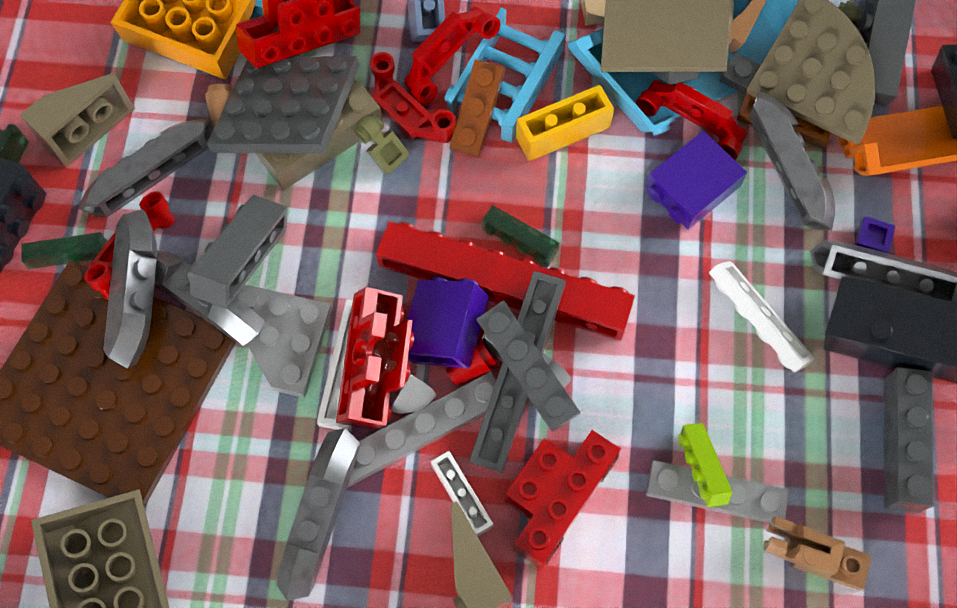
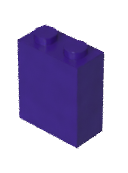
[645,131,747,230]
[407,277,489,369]

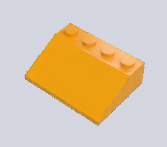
[111,0,256,80]

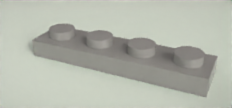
[646,460,789,523]

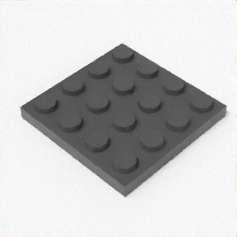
[207,56,360,154]

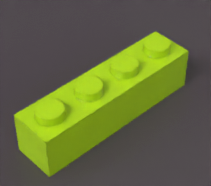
[678,423,733,508]

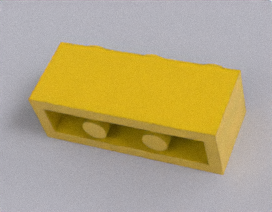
[516,85,614,161]

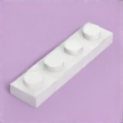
[709,261,815,373]
[317,299,379,432]

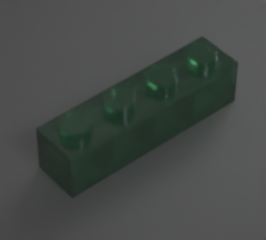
[482,205,560,266]
[21,232,107,269]

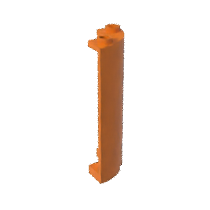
[838,106,957,176]

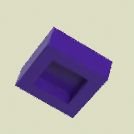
[854,216,896,253]

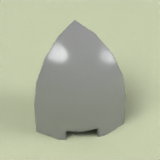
[392,374,436,415]

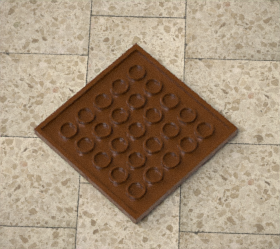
[0,260,236,508]

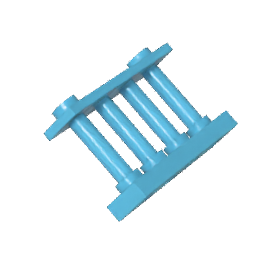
[445,7,565,143]

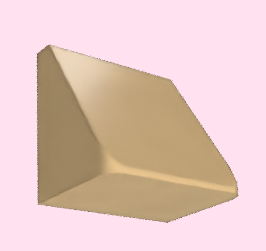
[581,0,606,26]

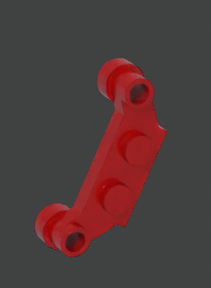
[404,7,501,105]
[370,52,456,143]
[635,80,747,160]
[84,191,175,300]

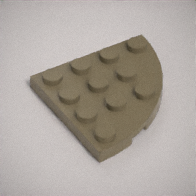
[747,0,875,145]

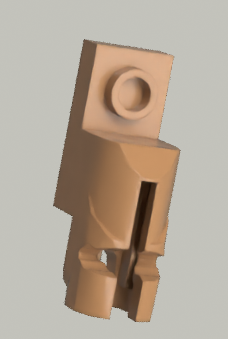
[763,516,872,591]

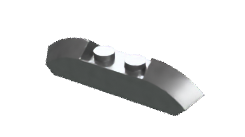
[749,91,835,230]
[79,119,211,217]
[103,209,157,368]
[810,240,957,303]
[154,249,265,346]
[277,428,360,601]

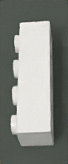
[431,451,493,537]

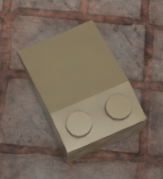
[20,73,135,168]
[451,501,512,608]

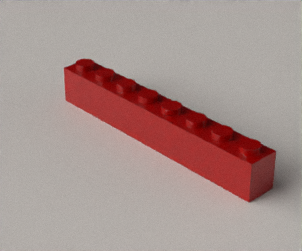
[376,221,635,341]

